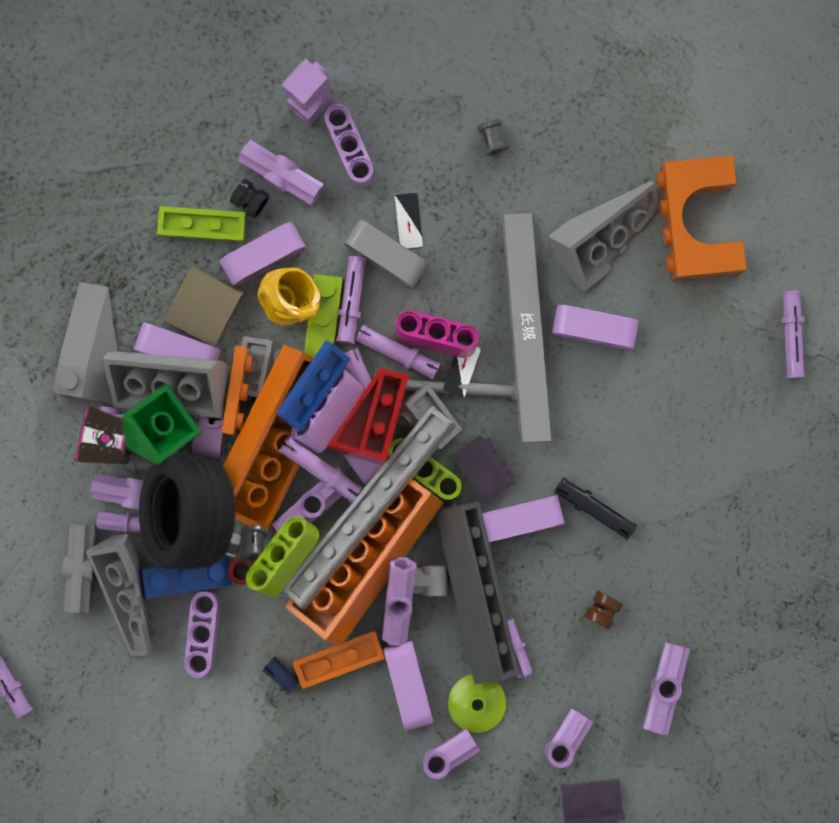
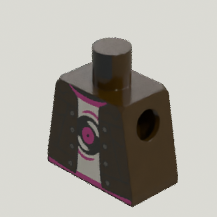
[74,406,138,464]

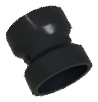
[230,178,270,218]

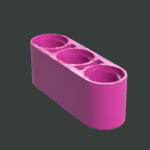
[395,310,479,358]

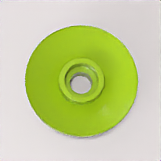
[448,674,506,733]

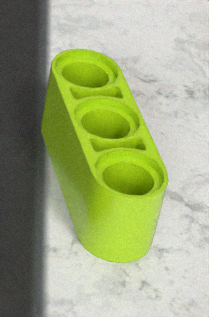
[388,438,461,500]
[246,516,320,598]

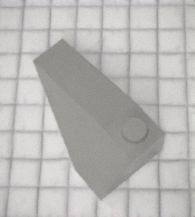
[548,181,660,292]

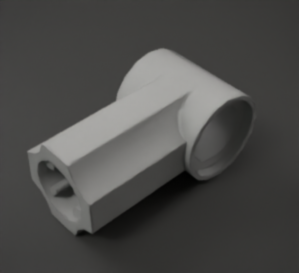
[413,565,448,596]

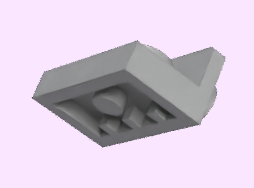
[242,336,284,398]
[397,383,462,452]

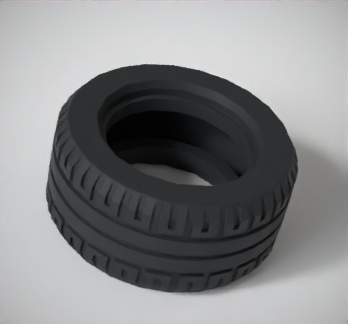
[139,455,236,569]

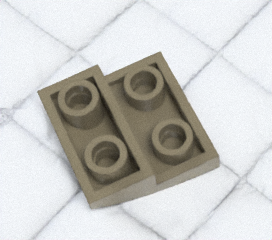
[164,266,244,347]

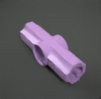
[238,140,324,207]
[272,467,350,533]
[382,557,416,646]
[642,642,690,735]

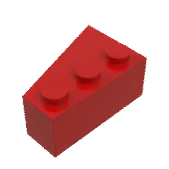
[326,367,409,465]

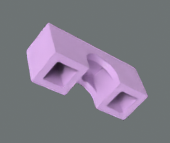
[281,58,333,127]

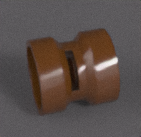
[584,590,623,630]

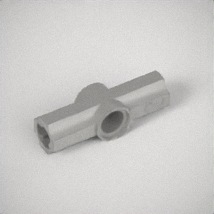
[63,524,97,613]

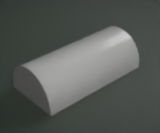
[102,351,230,418]

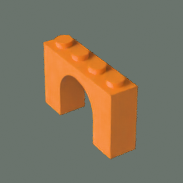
[656,155,747,281]

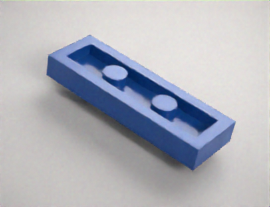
[276,341,351,432]
[139,556,232,599]

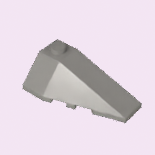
[53,282,118,404]
[86,534,152,656]

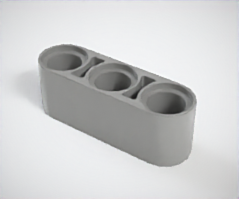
[343,219,428,289]

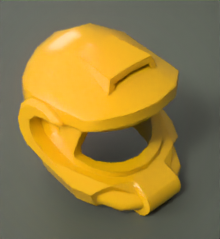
[258,268,320,326]

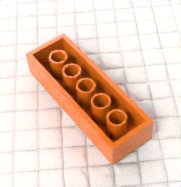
[223,345,313,531]
[285,479,444,647]

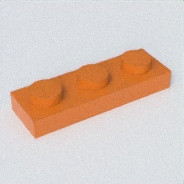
[222,345,254,436]
[292,630,385,689]

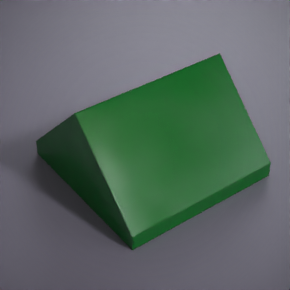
[121,383,201,465]

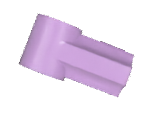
[90,474,143,509]
[544,708,593,768]
[422,729,480,779]

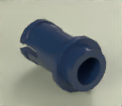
[262,656,299,693]

